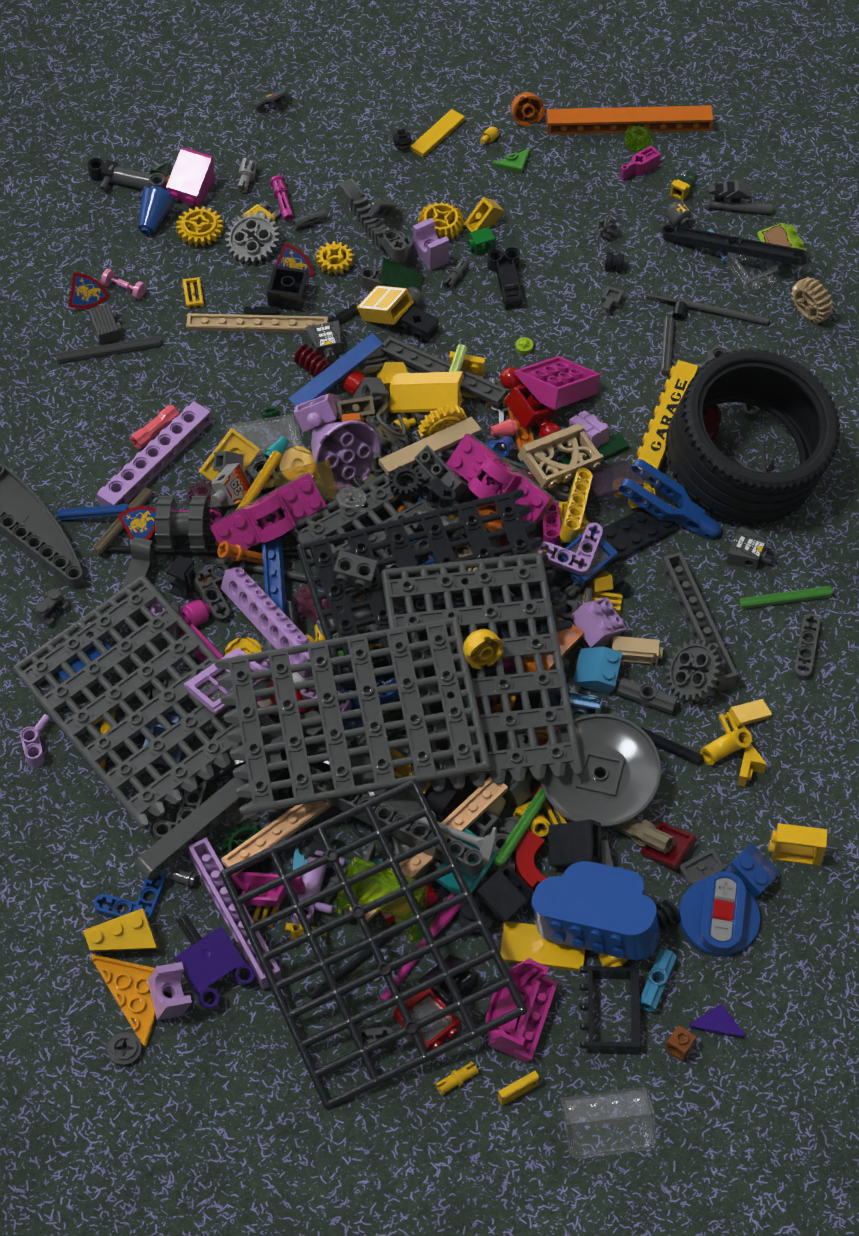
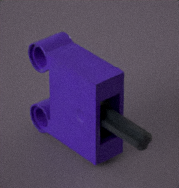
[173,914,254,1009]

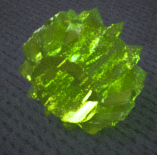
[624,125,653,152]

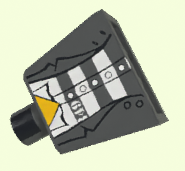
[306,321,341,362]
[726,526,774,570]

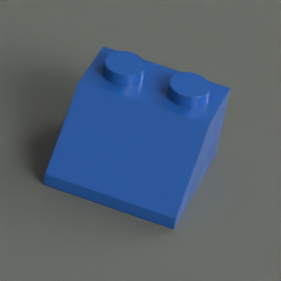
[724,842,780,898]

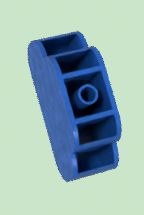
[532,861,660,960]

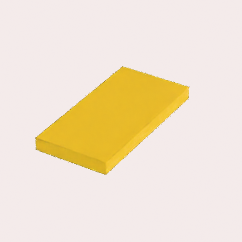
[500,921,585,972]

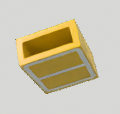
[357,286,414,325]

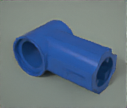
[484,436,515,457]

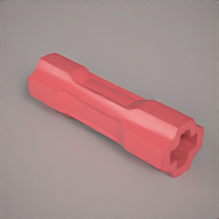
[130,405,180,449]

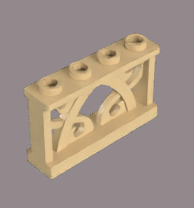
[517,423,604,489]

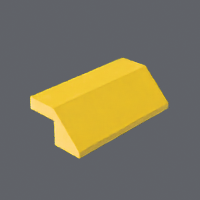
[389,371,464,413]

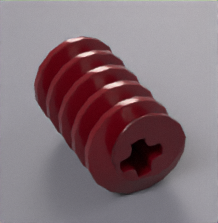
[294,344,333,377]

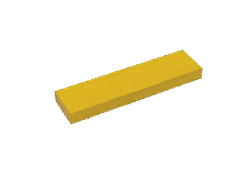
[410,109,465,158]

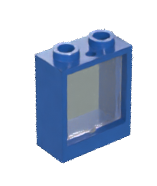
[558,529,618,587]

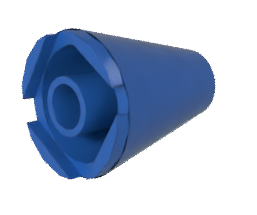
[138,186,175,235]

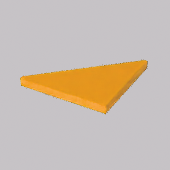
[91,954,164,1048]

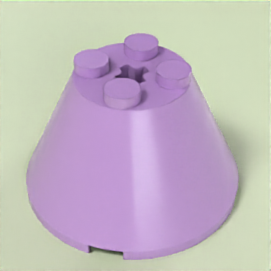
[311,420,381,491]

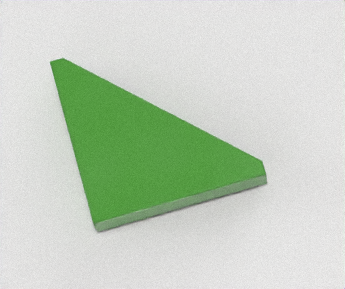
[492,147,530,173]

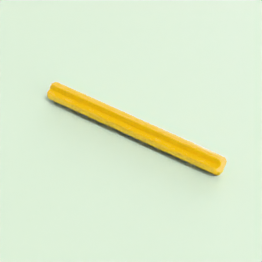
[215,450,283,546]

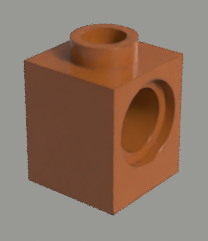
[665,1025,697,1063]

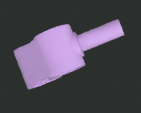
[20,714,50,768]

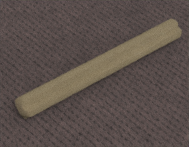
[93,487,152,554]

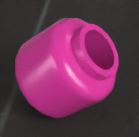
[181,599,211,626]

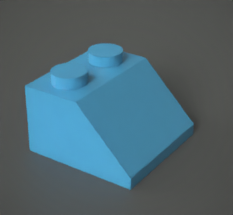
[572,647,623,695]

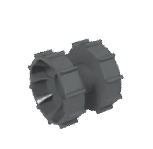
[155,496,211,552]

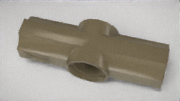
[614,819,674,853]

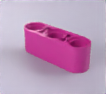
[542,501,560,550]

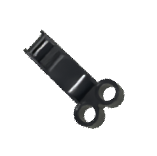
[487,247,523,308]

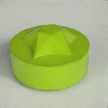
[515,337,533,355]

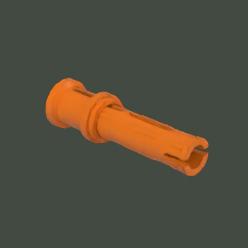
[217,541,263,565]

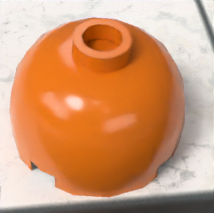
[511,92,545,127]

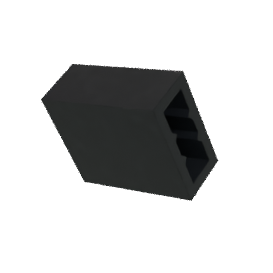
[548,819,602,869]

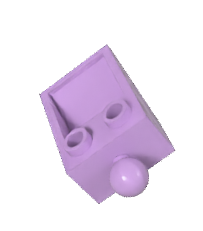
[294,393,341,432]

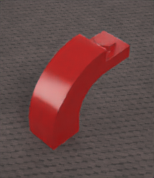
[515,830,547,891]

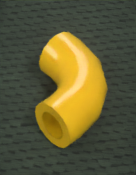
[700,728,752,765]

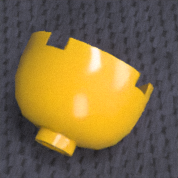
[463,629,504,669]

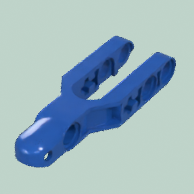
[619,459,721,540]

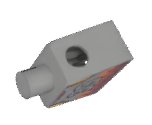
[211,463,251,506]

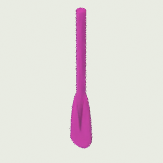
[380,893,463,1001]

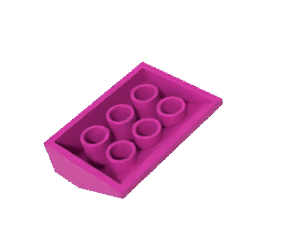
[515,356,601,410]

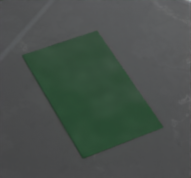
[379,258,423,290]

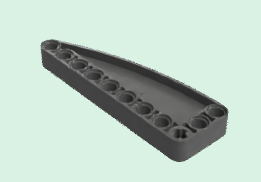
[0,462,84,589]

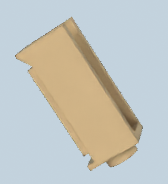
[612,636,663,666]

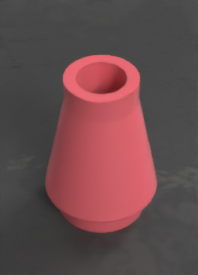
[490,419,518,437]

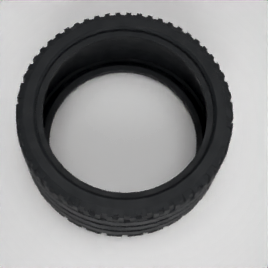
[665,349,840,525]

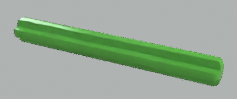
[739,586,833,609]
[494,787,547,867]

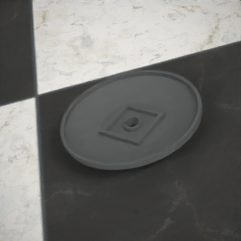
[540,714,661,828]

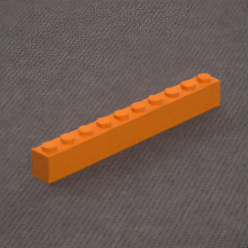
[546,106,713,135]

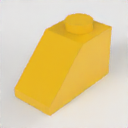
[464,197,504,232]

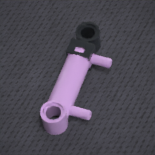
[293,828,346,925]

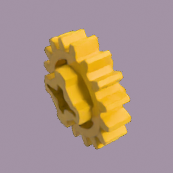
[316,241,353,275]

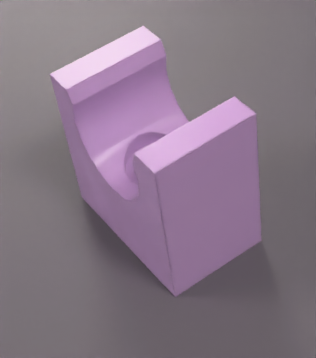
[413,218,449,271]
[147,962,192,1020]

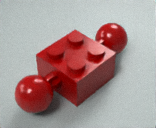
[500,367,561,438]

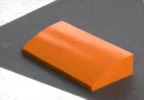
[508,617,584,673]

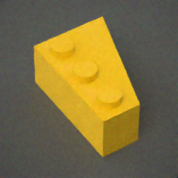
[83,908,159,952]

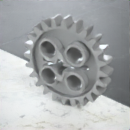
[225,212,281,265]

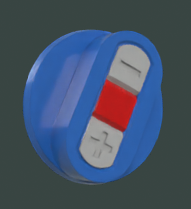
[678,871,760,957]

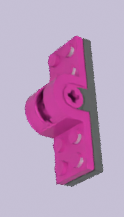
[447,433,556,529]
[208,472,326,559]

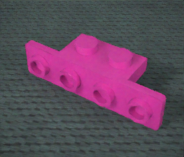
[230,872,306,907]

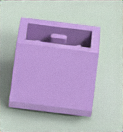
[570,597,627,648]

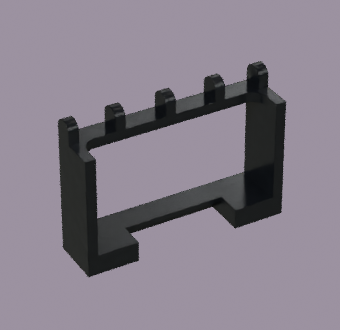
[579,966,641,1055]

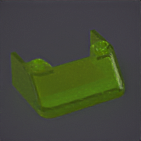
[337,857,428,943]

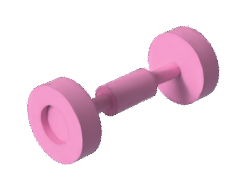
[101,269,146,300]

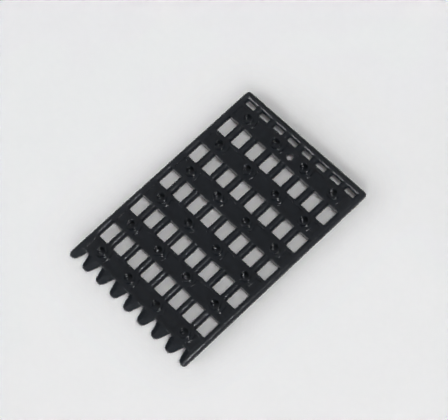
[296,489,573,687]

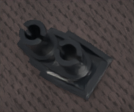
[708,180,750,203]

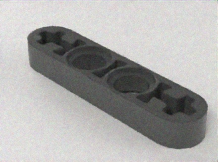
[794,614,820,680]

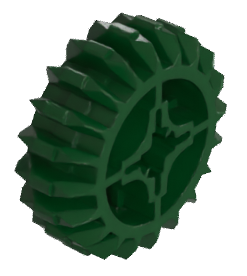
[222,823,272,873]

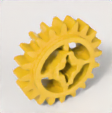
[176,206,224,247]
[418,404,467,439]

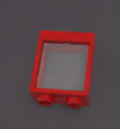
[394,989,460,1051]

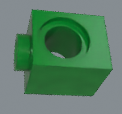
[468,227,495,255]

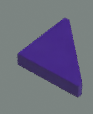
[689,1004,745,1039]

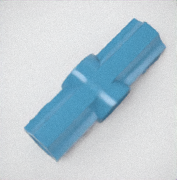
[640,949,677,1012]

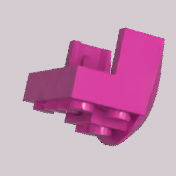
[486,958,558,1063]

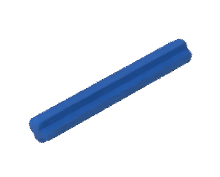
[57,504,129,520]

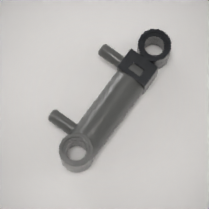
[87,158,167,199]

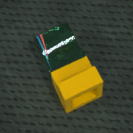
[670,170,698,201]

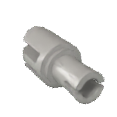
[237,158,258,193]

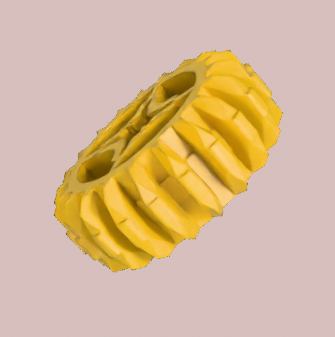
[418,201,464,240]

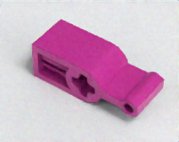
[620,145,661,181]

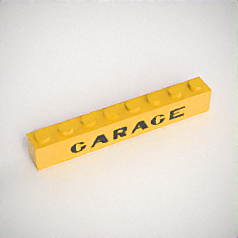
[633,360,698,482]

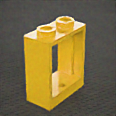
[768,823,827,866]

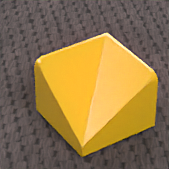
[589,571,613,592]

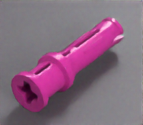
[270,175,294,222]

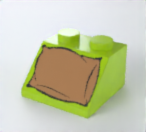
[757,223,807,265]

